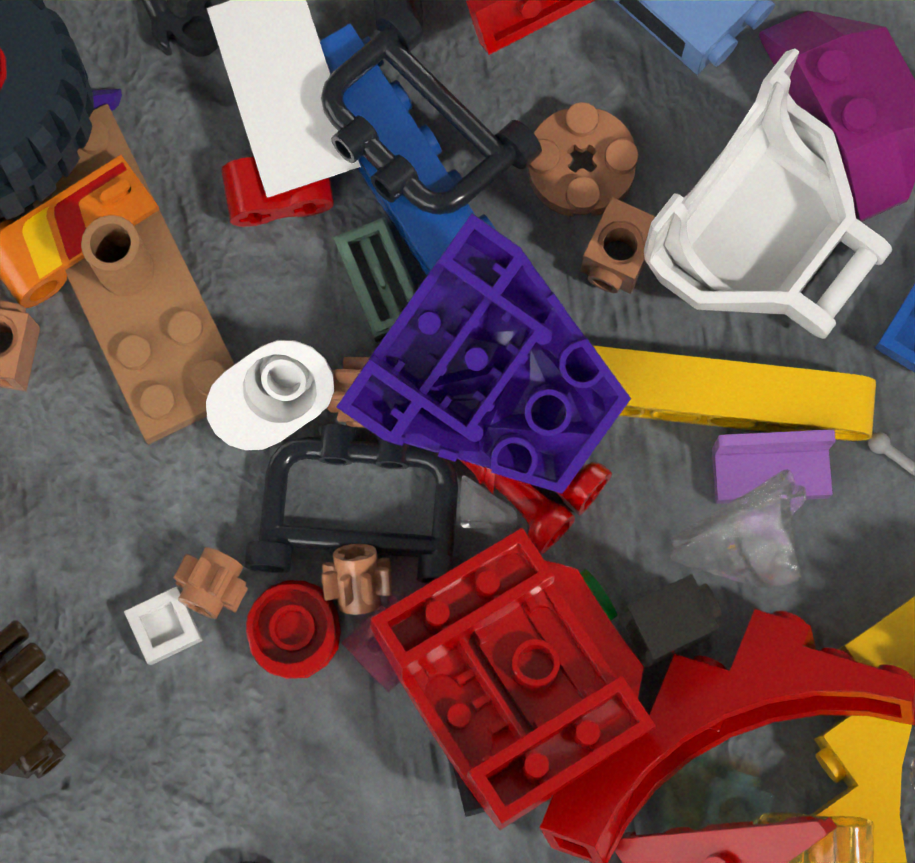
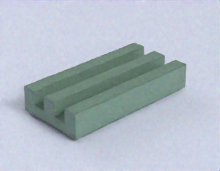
[333,217,416,342]

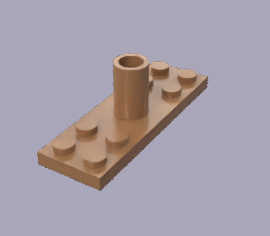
[33,104,235,445]

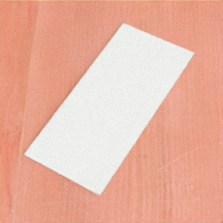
[207,0,361,198]

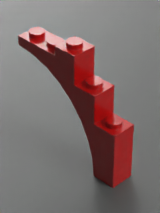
[539,609,915,863]

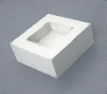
[124,586,203,665]

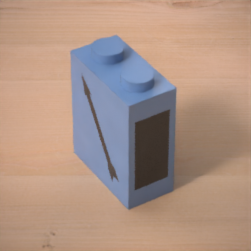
[613,0,775,75]

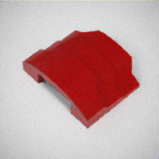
[370,528,656,830]

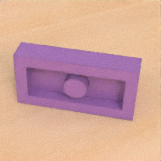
[712,430,836,504]

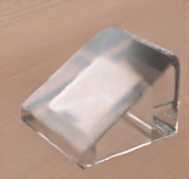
[459,475,517,531]

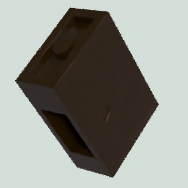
[0,620,72,779]

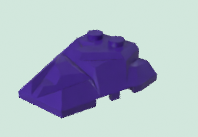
[336,213,631,494]

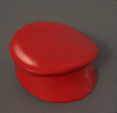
[246,580,341,679]

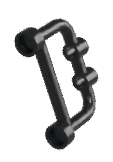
[321,5,542,215]
[244,424,464,584]

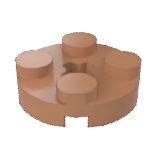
[528,102,638,217]

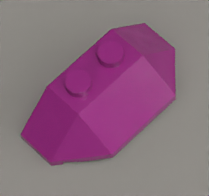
[759,11,915,222]

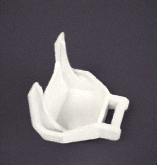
[644,48,892,339]

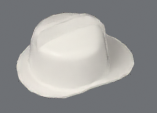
[206,340,335,450]

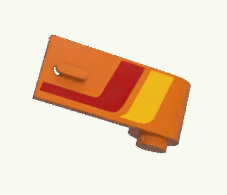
[0,154,159,308]

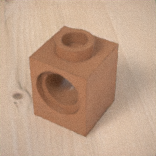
[581,197,656,294]
[0,300,40,392]

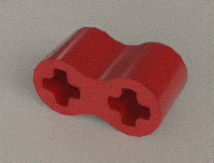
[221,157,334,227]

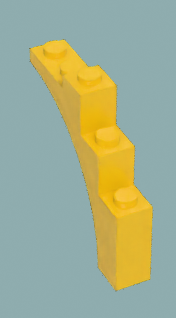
[799,596,915,863]

